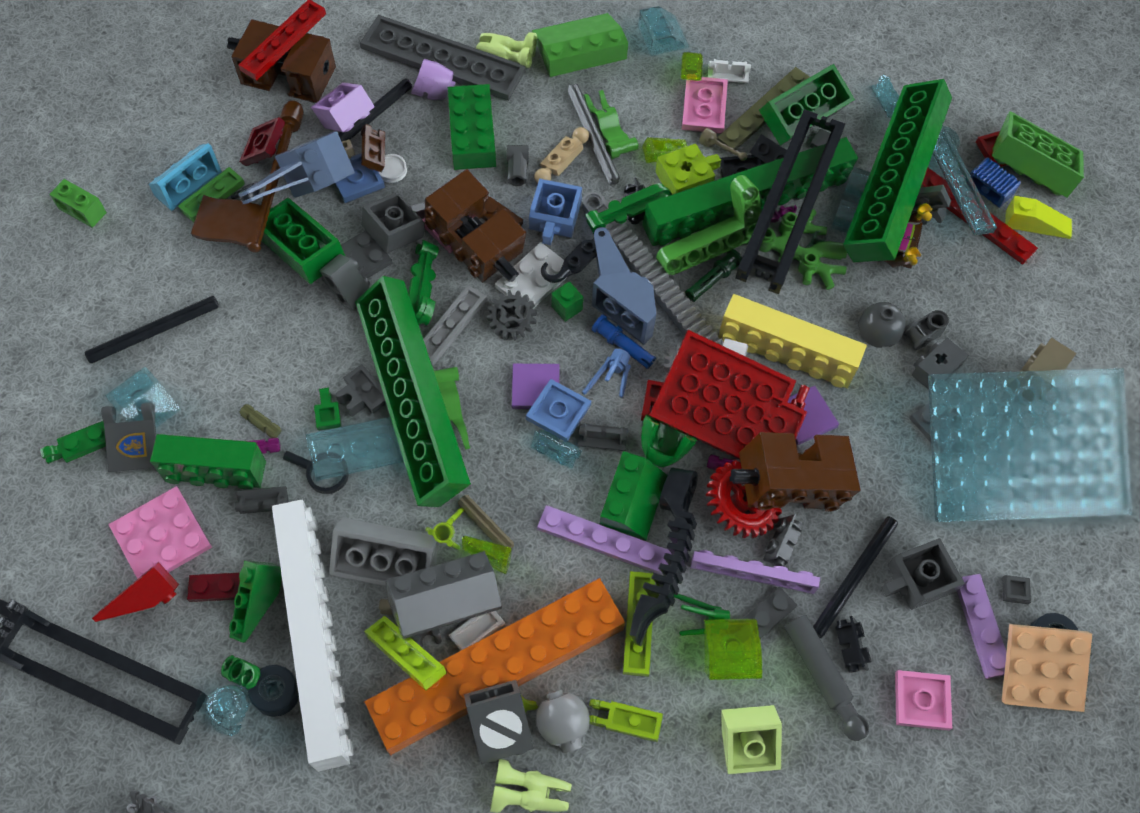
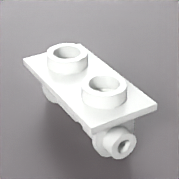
[708,59,751,83]

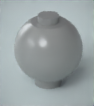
[536,689,590,753]

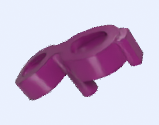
[771,205,797,223]

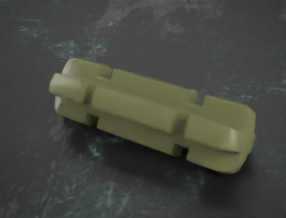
[239,404,282,438]

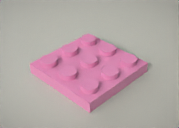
[108,486,212,579]

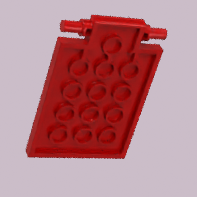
[649,330,810,460]

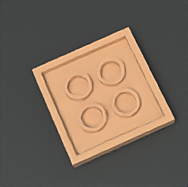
[1002,624,1092,712]

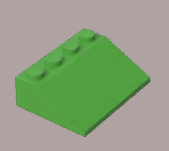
[532,13,628,77]
[992,111,1084,198]

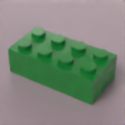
[759,64,855,146]
[448,84,497,170]
[261,197,345,284]
[150,434,266,490]

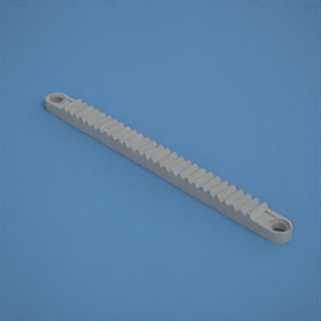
[583,192,723,346]

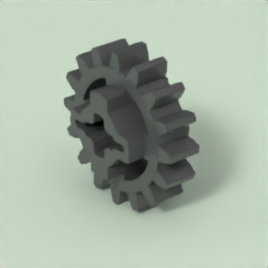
[487,290,537,341]

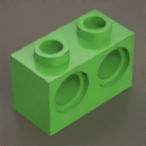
[49,179,107,228]

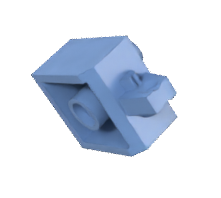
[529,179,582,245]

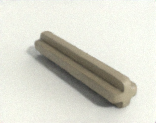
[458,495,514,554]

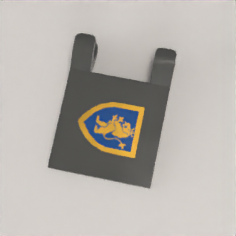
[101,402,156,472]

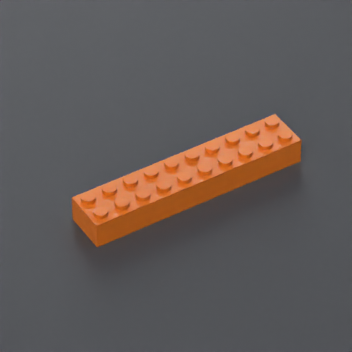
[364,578,625,755]

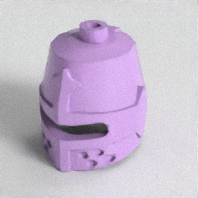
[411,59,456,100]

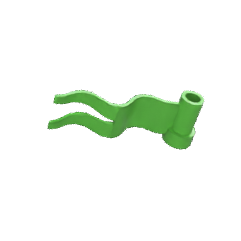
[583,90,638,159]
[433,367,470,450]

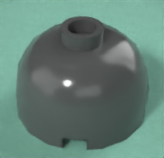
[858,302,906,348]

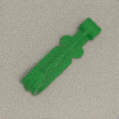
[585,183,672,234]
[408,240,439,326]

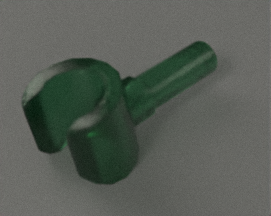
[804,231,826,248]

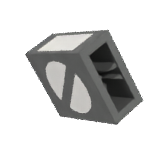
[464,680,534,765]

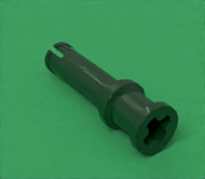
[685,249,743,302]

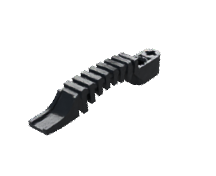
[630,467,698,646]

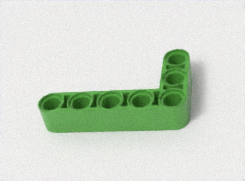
[656,175,762,275]

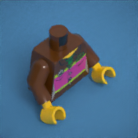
[884,203,932,269]

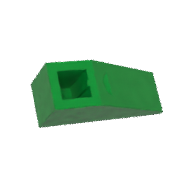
[229,560,282,643]

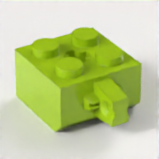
[655,143,721,195]

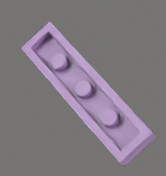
[957,574,1006,679]

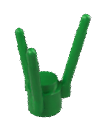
[673,594,730,636]

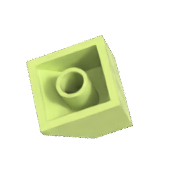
[721,705,782,774]

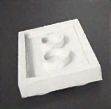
[495,242,567,313]

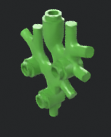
[746,209,847,290]

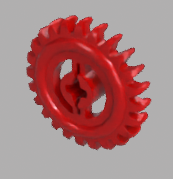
[705,460,782,538]

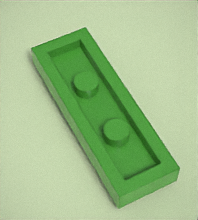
[178,167,245,223]

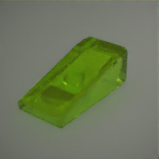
[681,52,703,81]
[642,137,687,163]
[462,536,512,574]

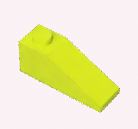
[1005,196,1072,239]

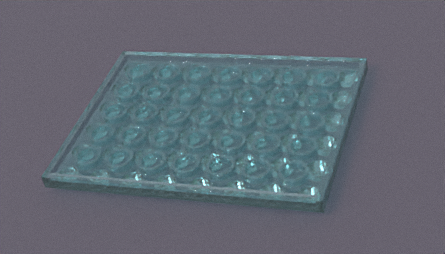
[928,368,1132,522]

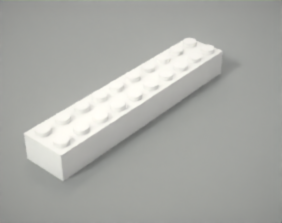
[272,499,353,772]

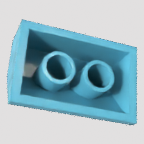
[149,143,222,211]

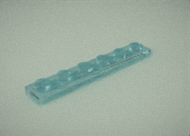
[933,129,997,235]

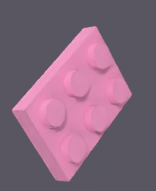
[681,75,728,134]

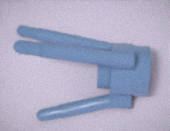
[582,349,631,398]

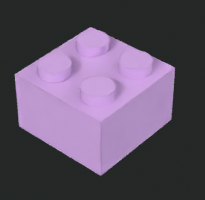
[311,83,375,132]

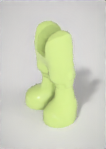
[476,32,537,68]
[490,759,572,813]

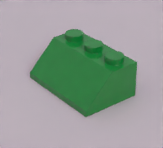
[599,451,668,541]

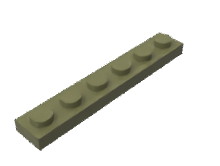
[717,67,810,150]

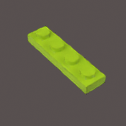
[623,571,655,677]
[364,616,447,690]

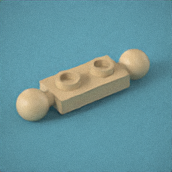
[534,127,589,184]

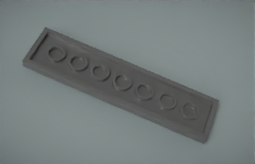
[360,14,526,101]

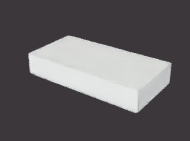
[449,611,505,651]

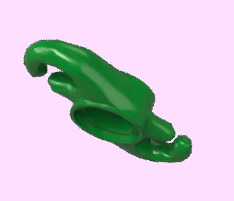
[221,655,261,689]

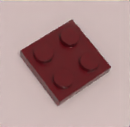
[239,117,285,166]

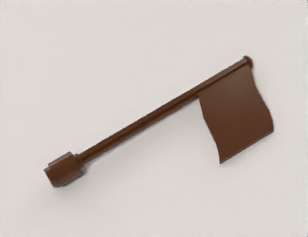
[191,101,304,253]

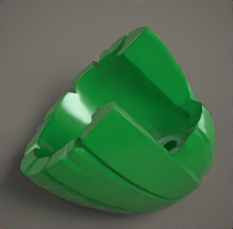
[641,415,697,467]

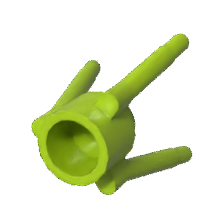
[425,507,464,550]

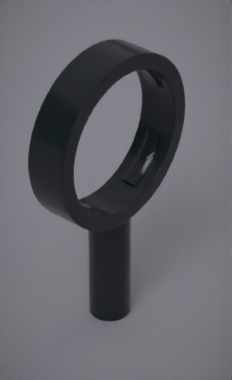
[283,451,349,494]

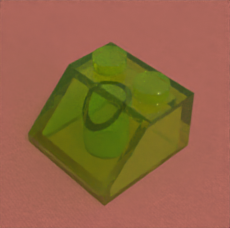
[704,619,762,680]

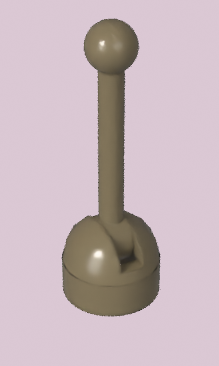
[699,128,747,161]

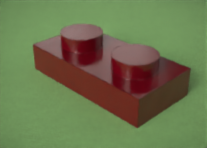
[187,573,240,602]

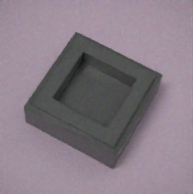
[1002,575,1031,604]

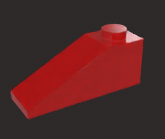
[92,562,179,622]

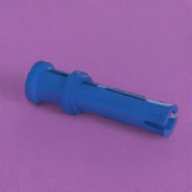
[591,314,656,369]

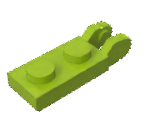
[589,699,663,742]

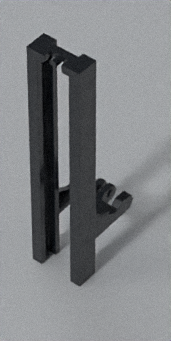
[735,109,846,294]
[0,599,207,745]

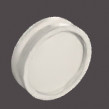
[379,154,407,183]

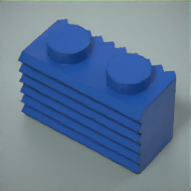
[965,158,1021,208]

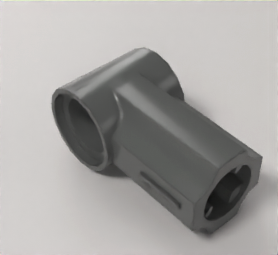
[507,145,529,186]

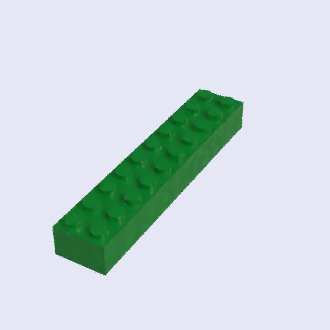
[843,79,952,263]
[642,137,858,246]
[355,276,471,507]

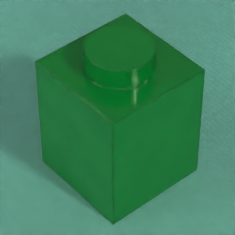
[551,281,584,322]

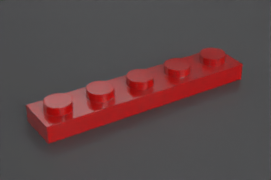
[239,0,326,81]

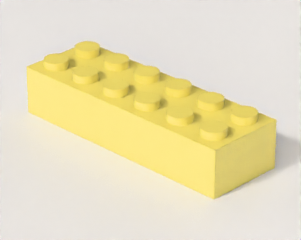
[718,294,867,389]

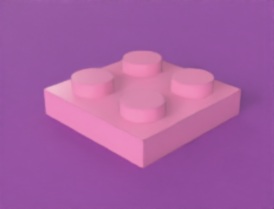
[895,670,952,731]

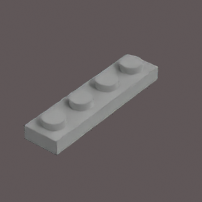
[423,285,487,367]

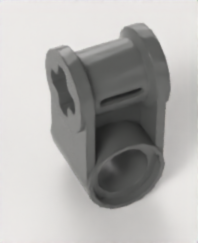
[903,310,949,350]

